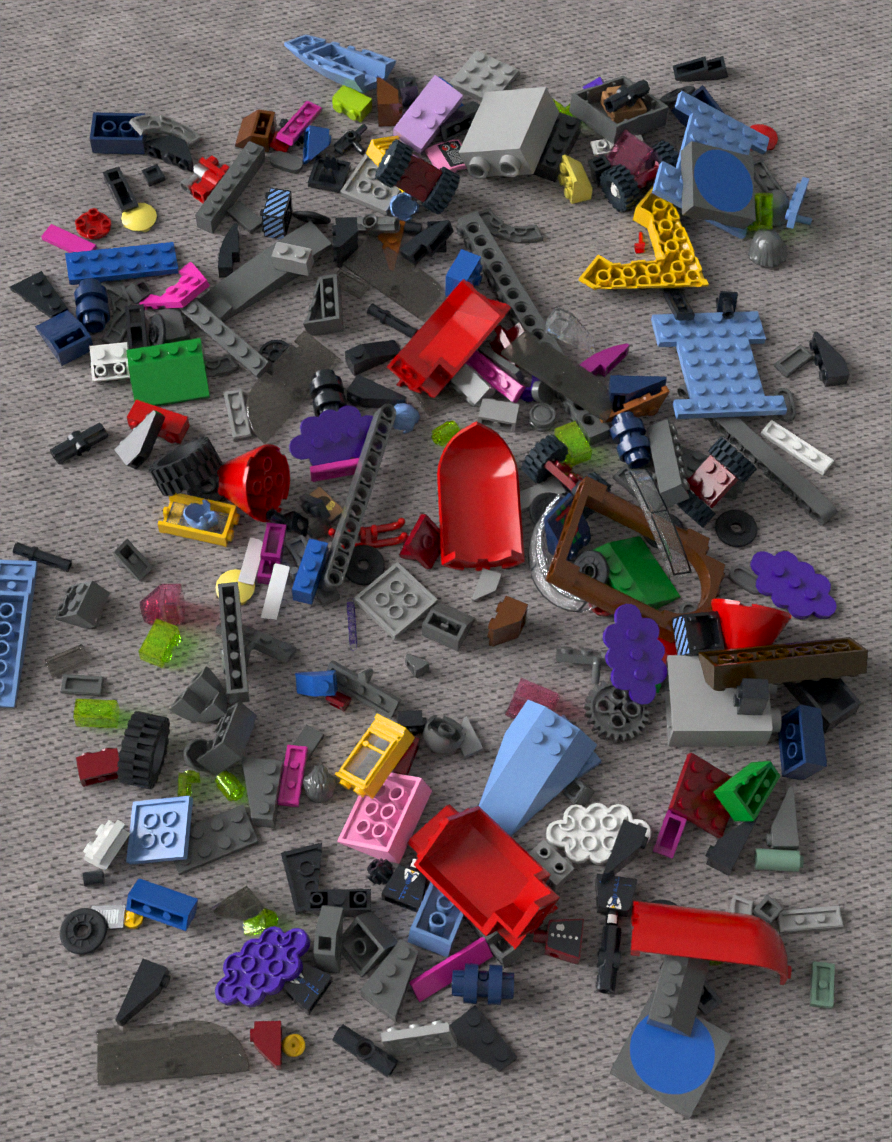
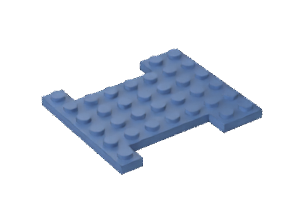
[652,91,769,239]
[651,311,787,419]

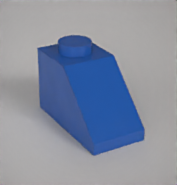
[303,125,331,164]
[295,670,338,697]

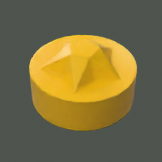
[123,909,144,929]
[282,1034,305,1057]

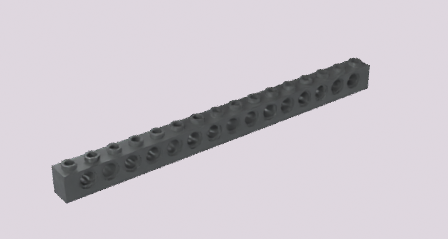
[456,211,610,447]

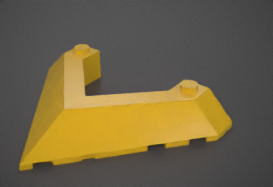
[578,185,709,290]

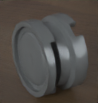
[529,403,556,432]

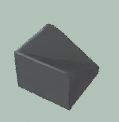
[125,278,153,304]
[405,654,429,678]
[563,777,595,807]
[752,894,784,925]

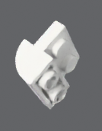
[89,342,130,382]
[83,820,130,870]

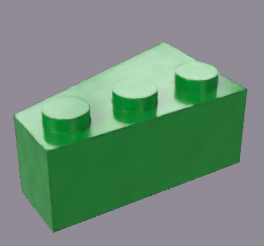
[714,761,781,822]

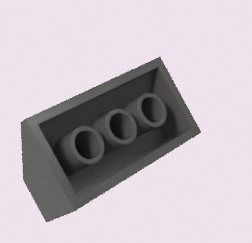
[647,955,710,1037]

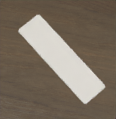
[238,538,263,585]
[261,563,290,620]

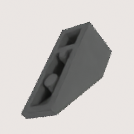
[766,786,799,850]

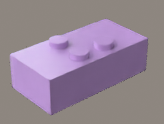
[393,75,463,155]

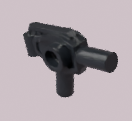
[334,124,367,155]

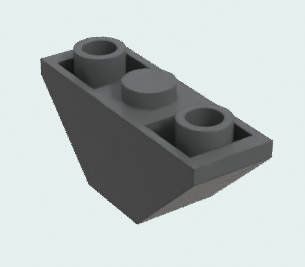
[314,905,344,973]

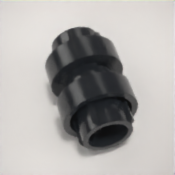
[309,369,347,417]

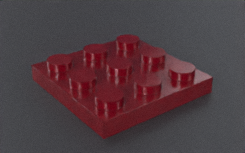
[668,753,732,838]

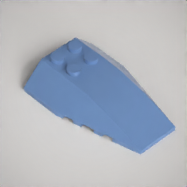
[284,34,396,93]
[479,700,597,836]

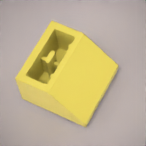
[558,155,592,204]

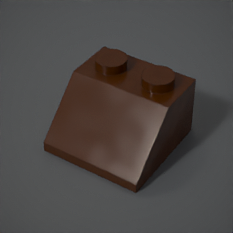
[377,77,402,127]

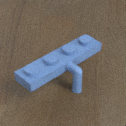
[785,177,812,229]

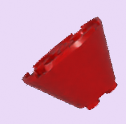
[217,444,290,522]
[711,599,792,650]

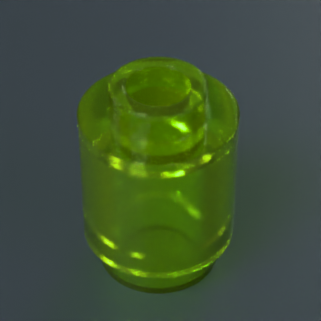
[431,420,460,446]
[215,770,245,801]

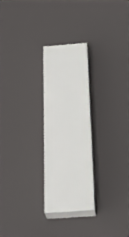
[760,420,834,475]

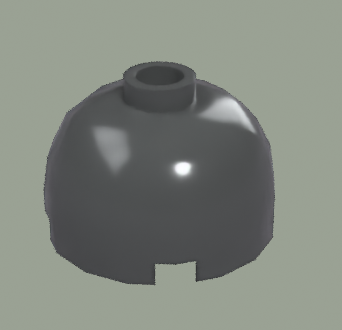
[423,715,466,755]

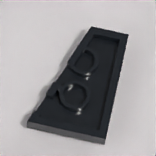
[10,271,68,318]
[281,842,322,915]
[450,1005,517,1072]

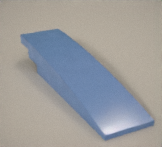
[0,560,38,708]

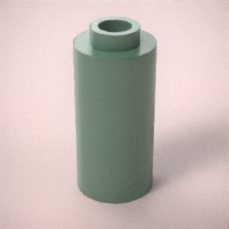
[754,848,804,872]

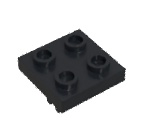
[308,153,351,193]

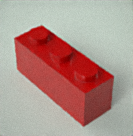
[127,400,190,444]

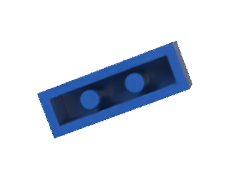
[292,538,329,605]
[126,878,198,931]

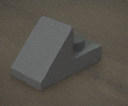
[113,538,153,581]

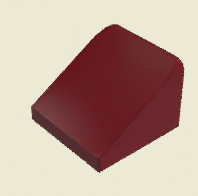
[325,691,352,711]

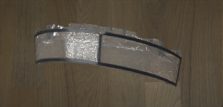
[624,469,692,581]
[528,493,597,613]

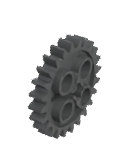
[583,678,650,743]

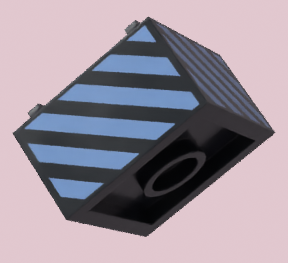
[260,187,293,239]
[671,611,725,656]

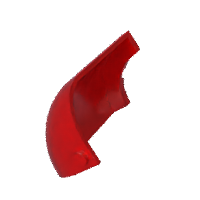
[437,421,525,571]
[631,901,792,985]

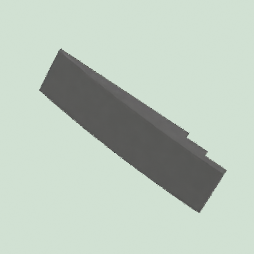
[197,221,332,322]

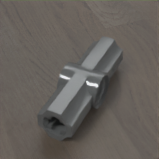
[357,214,400,237]

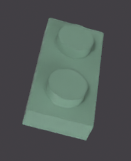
[810,961,835,1009]

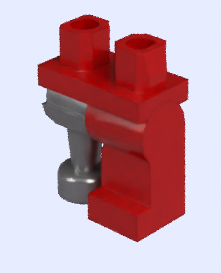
[180,155,230,203]

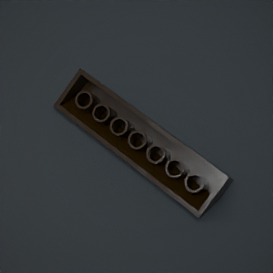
[699,637,868,691]

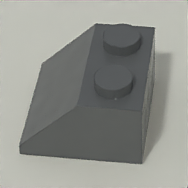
[341,911,398,977]

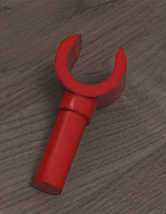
[634,232,645,254]

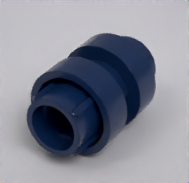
[74,278,110,333]
[610,411,651,469]
[452,963,514,1005]

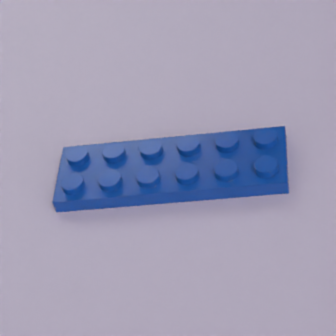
[65,242,179,285]

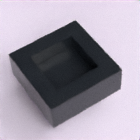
[141,164,165,187]

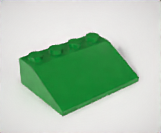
[126,338,210,406]
[594,536,681,609]

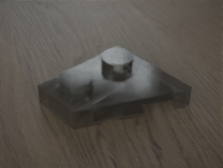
[211,885,264,921]

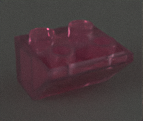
[606,129,653,177]
[139,584,185,625]
[505,678,560,719]

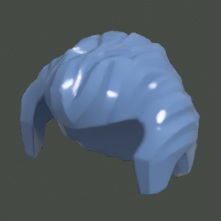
[390,192,419,221]
[393,403,420,434]
[183,499,220,530]

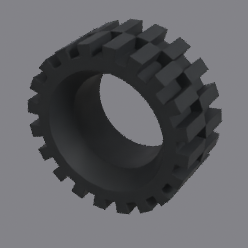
[148,437,222,496]
[117,711,170,789]

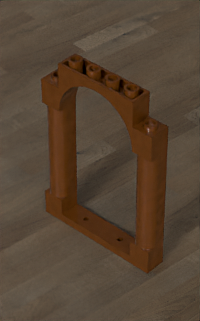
[545,476,725,643]

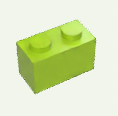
[332,85,372,123]

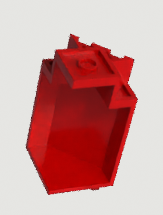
[387,279,511,398]
[407,804,560,949]

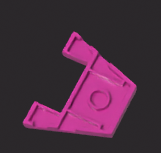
[139,262,210,310]

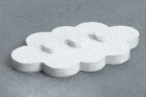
[546,803,651,865]

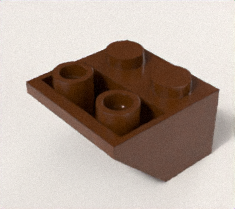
[235,109,277,152]
[487,596,528,647]

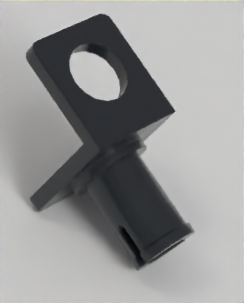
[716,291,738,319]
[266,508,309,537]

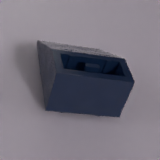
[35,310,93,366]
[607,375,667,413]

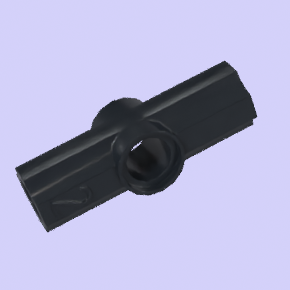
[604,79,650,113]
[50,422,108,464]
[596,925,622,994]
[332,1024,399,1078]

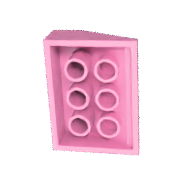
[337,769,432,864]

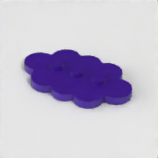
[289,405,380,466]
[750,551,836,620]
[603,604,667,705]
[215,926,311,1008]

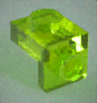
[243,908,278,936]

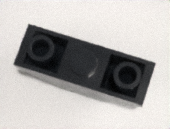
[145,135,194,172]
[306,889,371,918]

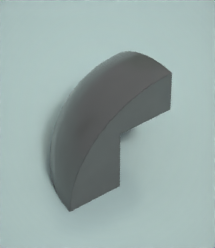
[169,666,227,722]

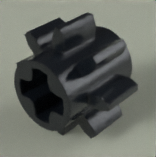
[367,858,393,885]

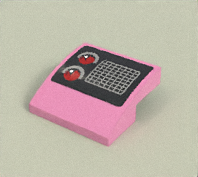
[425,139,467,173]

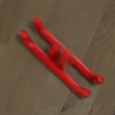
[328,518,408,549]

